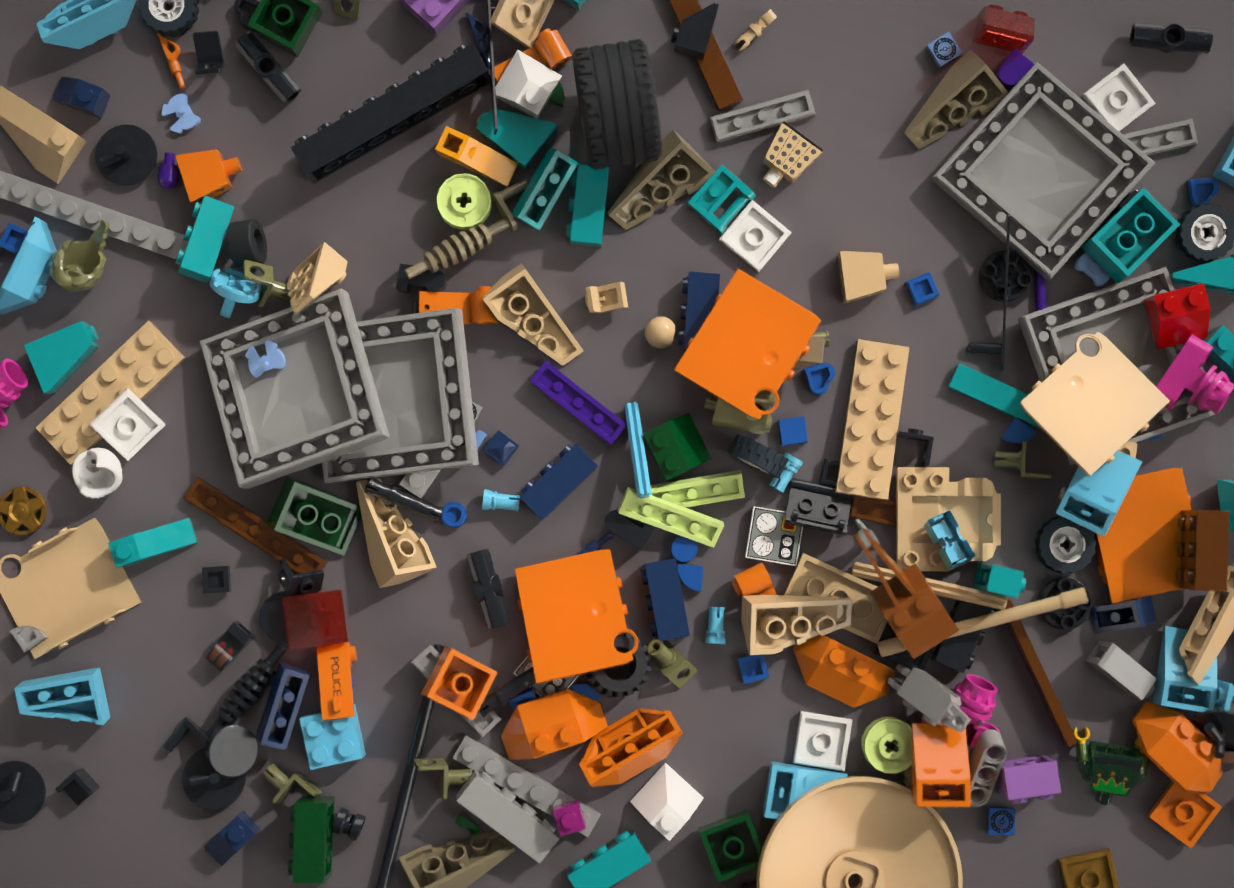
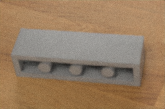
[456,771,559,863]

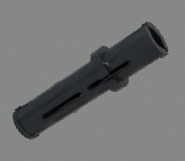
[364,477,443,522]
[478,667,536,718]

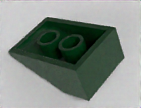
[266,476,362,556]

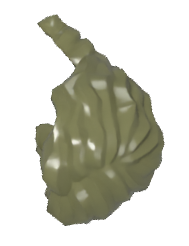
[49,220,109,292]

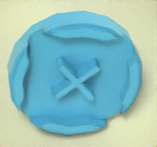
[209,268,262,319]

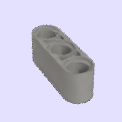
[969,729,1007,807]

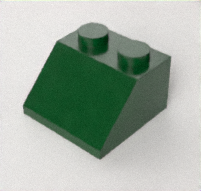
[643,413,712,482]

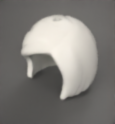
[72,448,123,499]

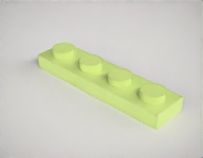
[650,470,745,508]
[618,487,724,548]

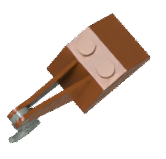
[854,519,959,659]

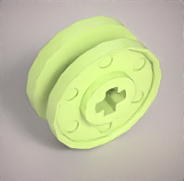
[437,173,492,231]
[861,716,912,774]

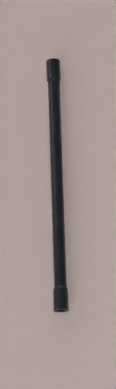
[376,644,450,888]

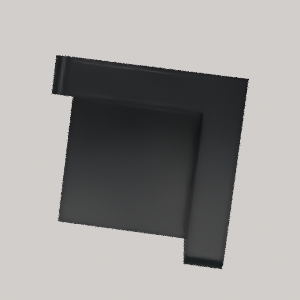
[56,768,100,806]

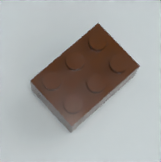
[1176,510,1229,591]

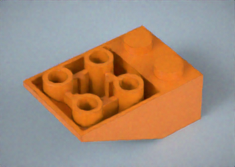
[912,723,971,807]

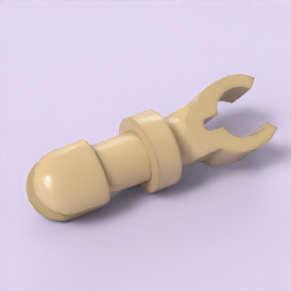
[734,9,777,51]

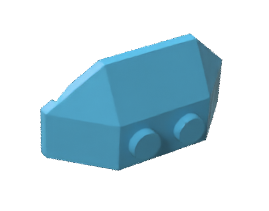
[36,0,136,49]
[0,217,57,315]

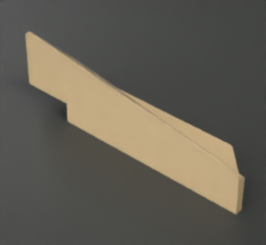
[1179,565,1234,685]

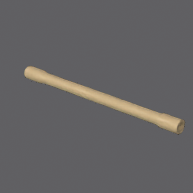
[877,587,1088,657]

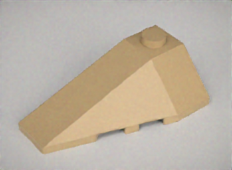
[0,85,87,184]
[287,242,348,314]
[482,263,583,366]
[356,478,437,588]
[741,595,852,655]

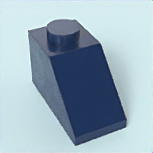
[52,76,111,119]
[1091,596,1157,633]
[205,811,261,866]

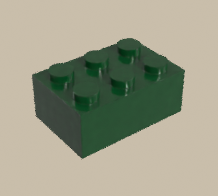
[288,795,335,884]

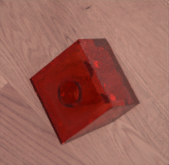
[973,5,1035,53]
[282,589,348,650]

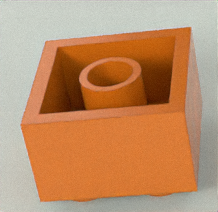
[421,647,497,720]

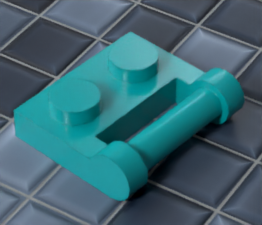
[688,165,756,234]

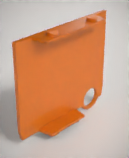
[674,269,821,420]
[1093,468,1191,604]
[515,549,638,684]

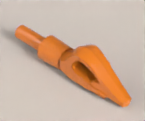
[157,33,186,90]

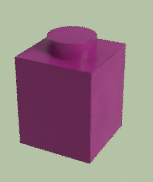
[553,799,586,836]

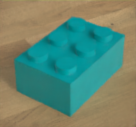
[1081,188,1180,283]

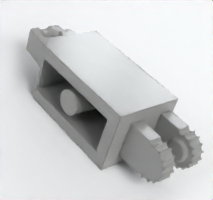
[886,663,971,732]

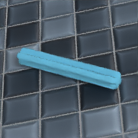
[624,402,651,498]

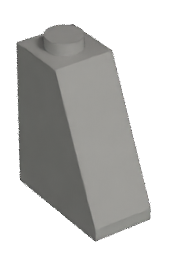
[1085,640,1157,700]

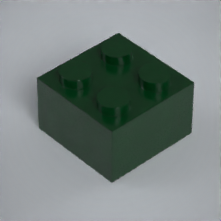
[248,0,322,57]
[698,809,762,883]

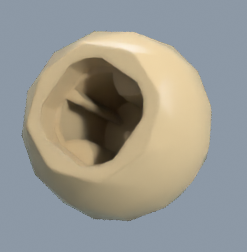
[645,317,675,349]

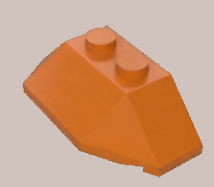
[793,635,898,708]
[501,688,608,760]
[1132,702,1223,793]
[579,708,683,787]

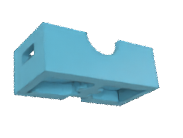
[924,510,975,571]

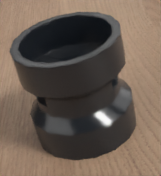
[332,807,366,841]

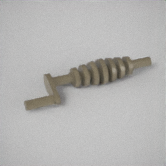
[404,179,528,279]

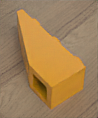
[435,126,518,188]

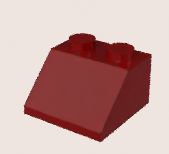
[1144,283,1211,350]

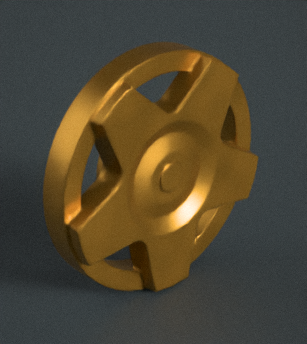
[0,487,47,535]

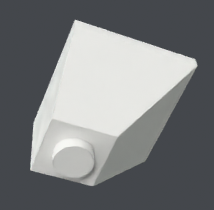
[495,49,562,119]
[630,763,704,841]

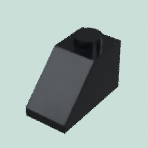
[671,3,719,60]

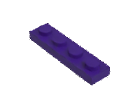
[530,361,627,445]

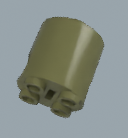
[704,390,776,435]

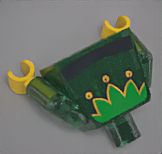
[1072,727,1150,805]

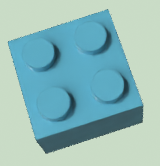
[299,704,366,770]

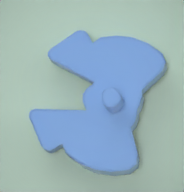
[162,93,201,134]
[1075,252,1110,287]
[245,340,286,378]

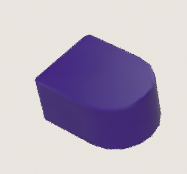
[995,48,1035,89]

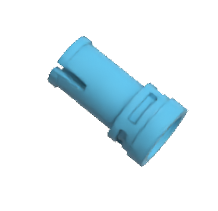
[769,452,803,493]
[482,489,520,512]
[705,607,726,644]

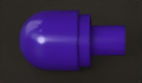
[158,152,179,189]

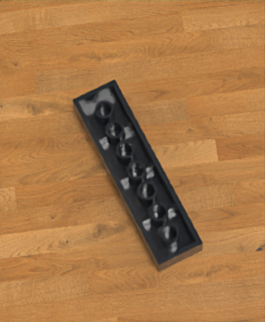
[290,43,491,184]

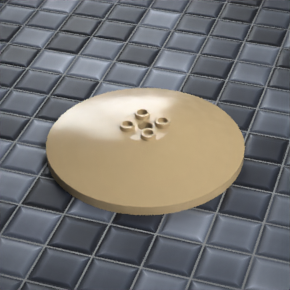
[757,776,963,888]

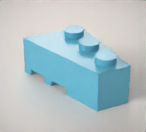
[14,667,111,725]

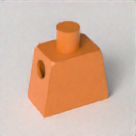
[176,150,242,206]

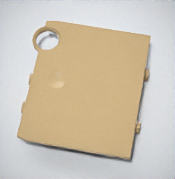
[1020,332,1169,476]
[0,518,142,659]

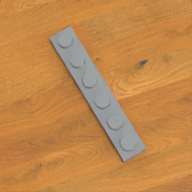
[453,734,601,837]

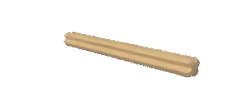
[852,562,1008,610]

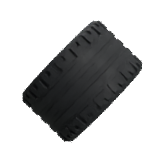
[572,39,662,170]

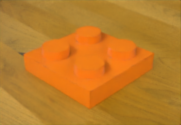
[1146,781,1222,849]

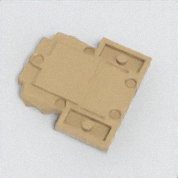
[896,467,1001,571]

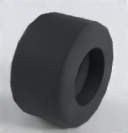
[226,219,267,268]

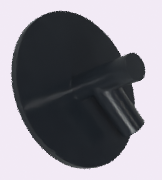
[95,124,158,186]
[1190,710,1234,759]
[182,747,246,810]
[0,761,46,824]

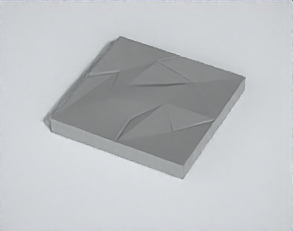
[932,62,1155,281]
[1018,267,1215,465]
[200,288,390,490]
[322,308,479,483]

